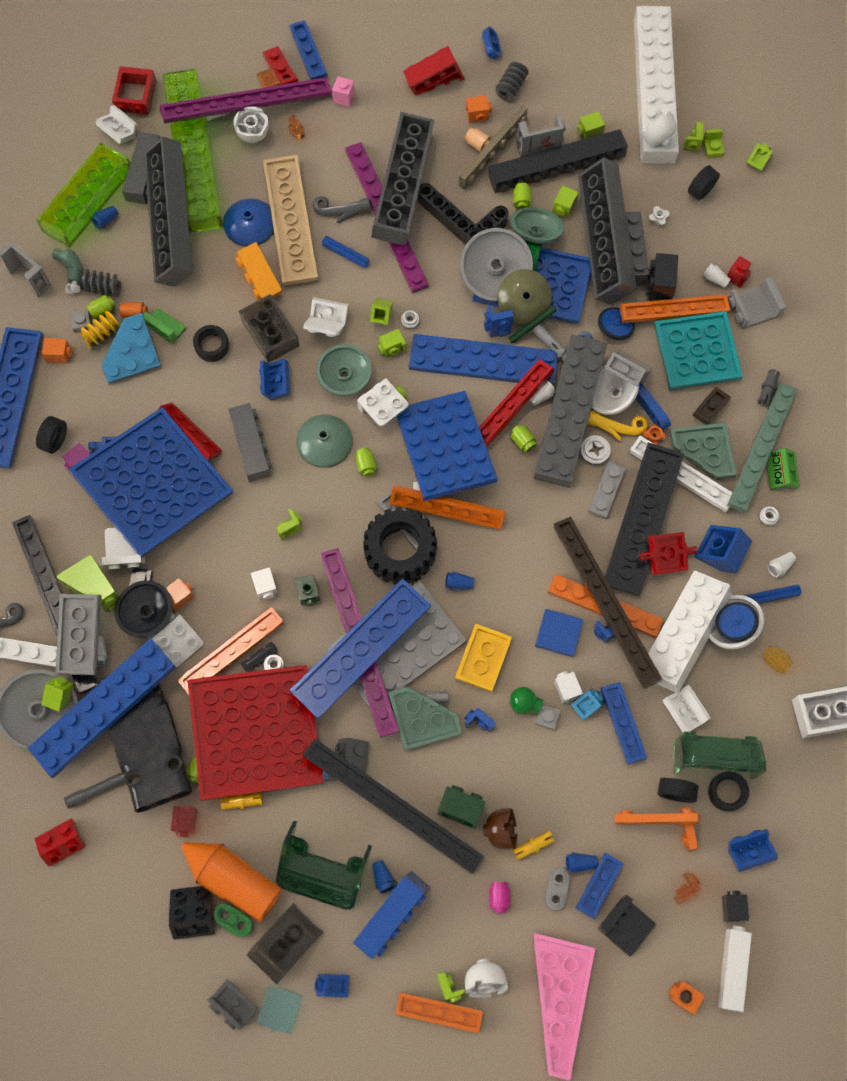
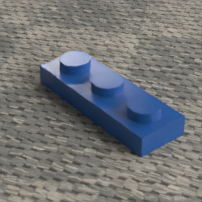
[576,852,623,919]

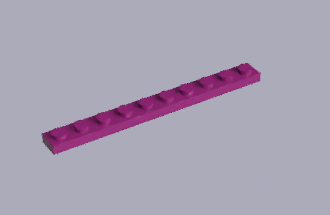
[159,77,332,124]
[345,142,429,293]
[320,548,399,738]

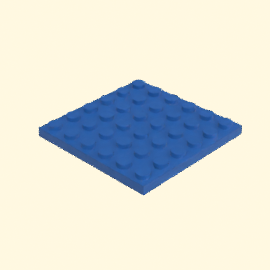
[69,407,233,558]

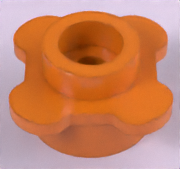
[643,425,666,445]

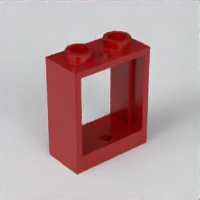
[112,66,156,115]

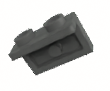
[334,738,369,780]
[208,979,259,1030]

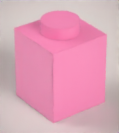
[332,76,355,107]

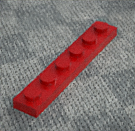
[479,359,555,448]

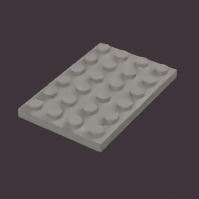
[325,580,466,709]

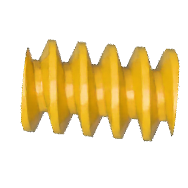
[80,311,120,349]

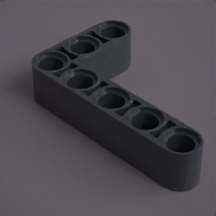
[418,183,509,245]

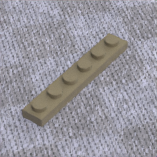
[459,105,528,190]

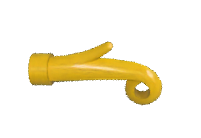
[587,411,648,441]

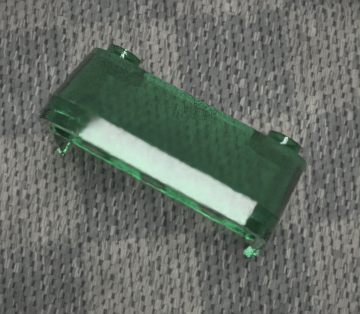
[673,731,767,779]
[276,820,372,910]

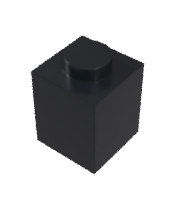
[722,891,749,922]

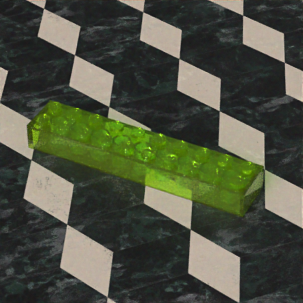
[162,68,223,233]

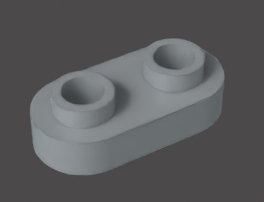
[545,868,569,911]

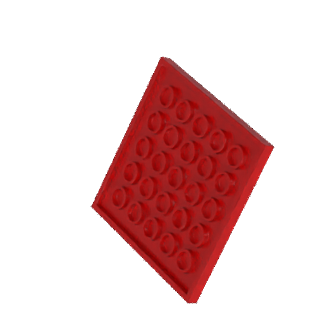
[187,665,323,801]

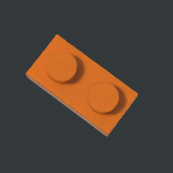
[679,807,698,851]

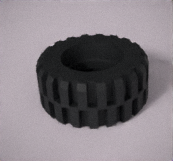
[363,507,437,584]

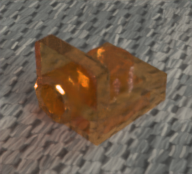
[673,871,701,904]

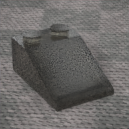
[247,903,324,984]

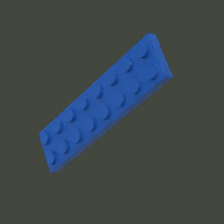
[0,327,43,469]
[409,334,558,387]
[290,579,431,720]
[28,638,177,778]

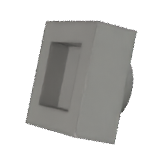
[70,310,91,332]
[535,705,560,731]

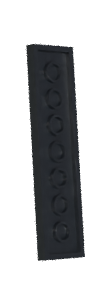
[605,442,684,596]

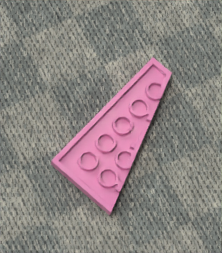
[533,933,595,1081]

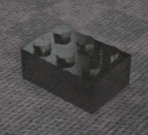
[239,294,300,363]

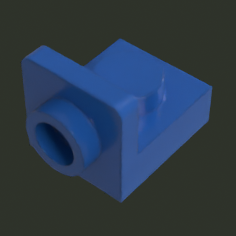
[594,621,614,643]
[464,707,496,732]
[314,974,349,997]

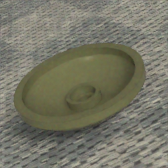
[497,269,552,325]

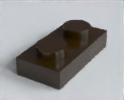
[693,387,731,425]

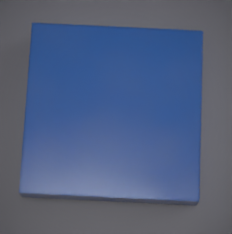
[535,609,583,657]

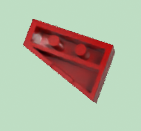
[403,46,465,96]

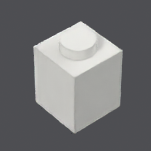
[251,567,278,600]
[554,671,583,704]

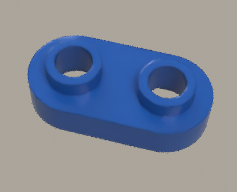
[482,27,502,59]

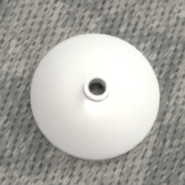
[591,365,639,415]
[709,595,764,649]

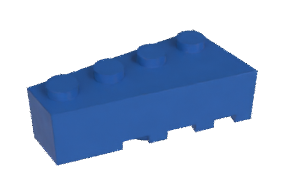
[353,871,430,959]

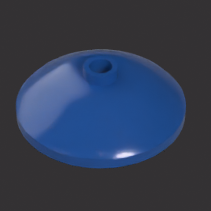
[223,199,274,247]

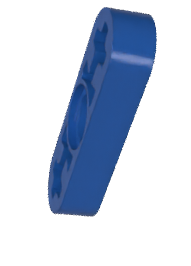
[635,383,671,431]

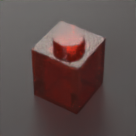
[171,806,197,837]

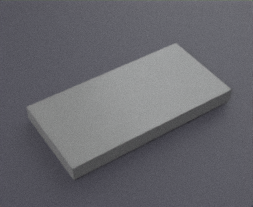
[55,594,101,675]

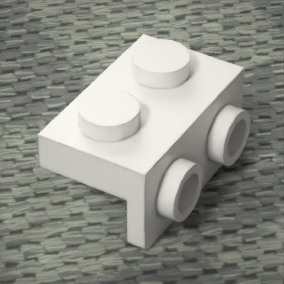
[96,105,137,144]
[662,685,710,735]

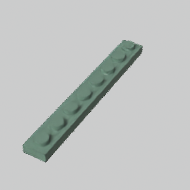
[727,382,797,513]

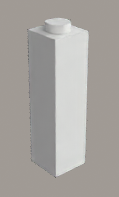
[717,926,752,1012]

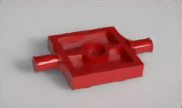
[639,532,698,575]

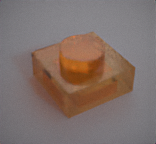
[257,68,279,88]
[288,115,305,140]

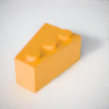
[235,242,282,304]

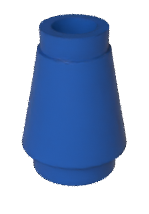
[91,206,118,229]
[445,571,474,590]
[566,852,598,873]
[372,860,396,893]

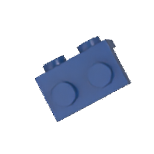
[484,305,513,338]
[259,359,290,400]
[728,829,778,872]

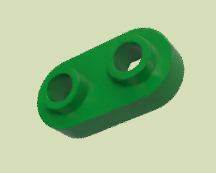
[213,904,253,937]

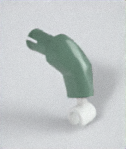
[52,248,83,295]

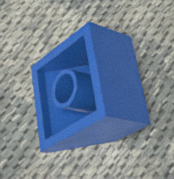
[695,525,752,573]

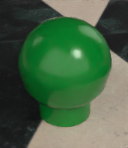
[510,687,543,714]

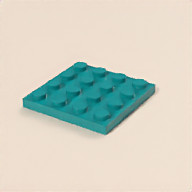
[654,311,743,390]

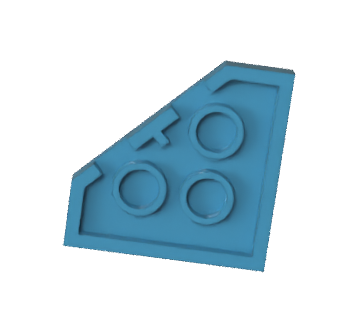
[101,313,161,383]

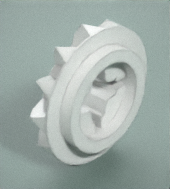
[581,436,611,465]

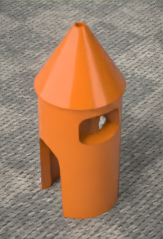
[181,842,282,923]

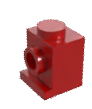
[727,256,752,288]

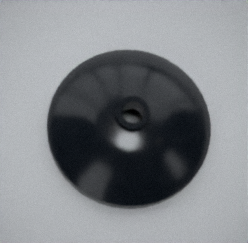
[115,580,173,638]

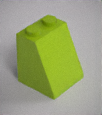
[57,554,119,613]

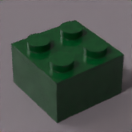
[438,785,486,829]

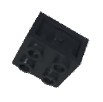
[169,886,215,940]
[597,895,656,956]

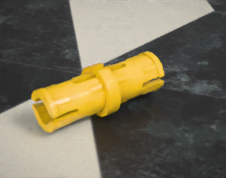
[220,793,263,811]
[512,830,555,861]

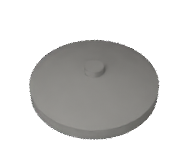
[460,228,533,302]
[0,669,78,750]

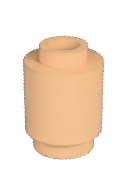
[465,128,491,152]

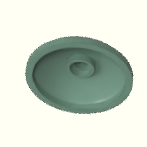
[511,207,564,244]
[316,344,372,396]
[296,414,352,467]

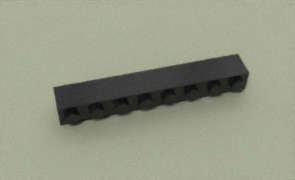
[488,129,628,193]

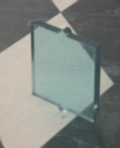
[257,986,302,1034]

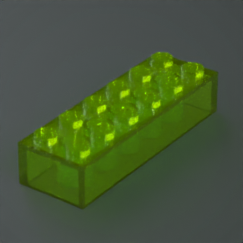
[36,142,130,248]

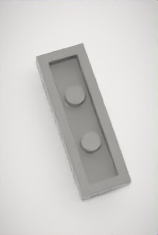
[588,461,626,519]

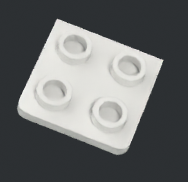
[303,297,349,337]
[357,379,408,427]
[102,528,146,570]
[146,611,203,667]

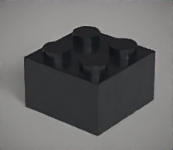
[646,253,678,301]

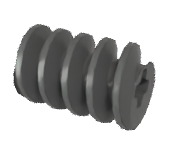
[495,62,529,102]
[80,269,121,298]

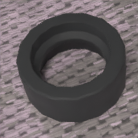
[687,165,720,201]
[193,325,229,362]
[36,416,67,454]
[708,771,750,812]
[657,778,699,803]

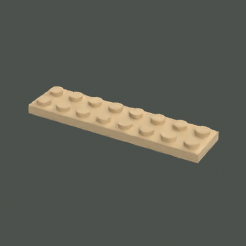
[263,155,318,286]

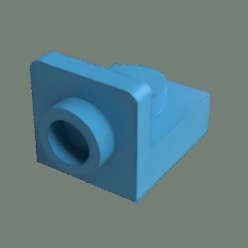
[571,688,605,720]

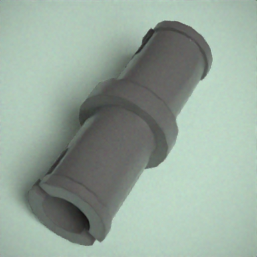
[758,369,780,406]

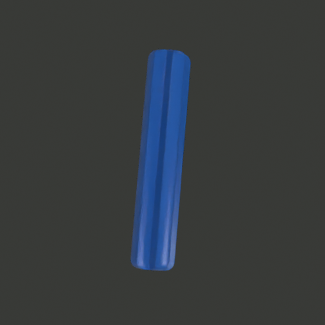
[322,236,370,268]
[745,584,802,604]

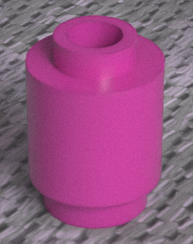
[489,882,511,913]

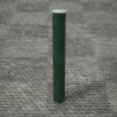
[509,305,557,344]

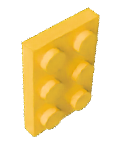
[455,623,512,693]

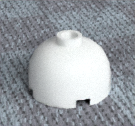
[234,107,269,143]
[640,111,676,146]
[465,959,508,998]

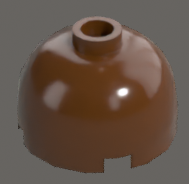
[483,808,517,850]

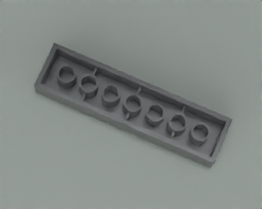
[371,112,435,246]
[144,136,193,286]
[578,157,637,305]
[533,334,608,488]

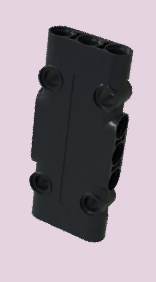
[99,677,192,813]

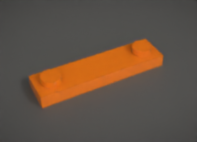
[615,810,701,825]
[395,992,483,1033]

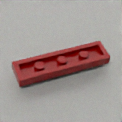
[159,403,222,460]

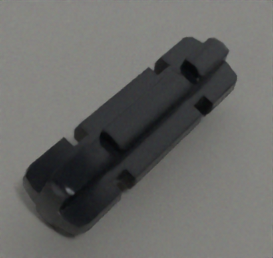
[241,642,277,672]

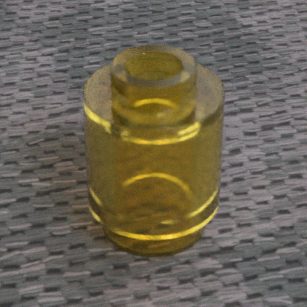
[762,645,793,674]

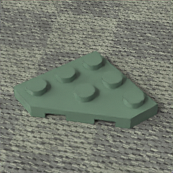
[670,423,737,479]
[388,686,462,750]

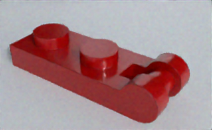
[263,46,298,85]

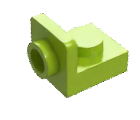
[683,122,704,151]
[703,129,725,158]
[746,143,773,172]
[276,508,302,540]
[437,972,466,1003]

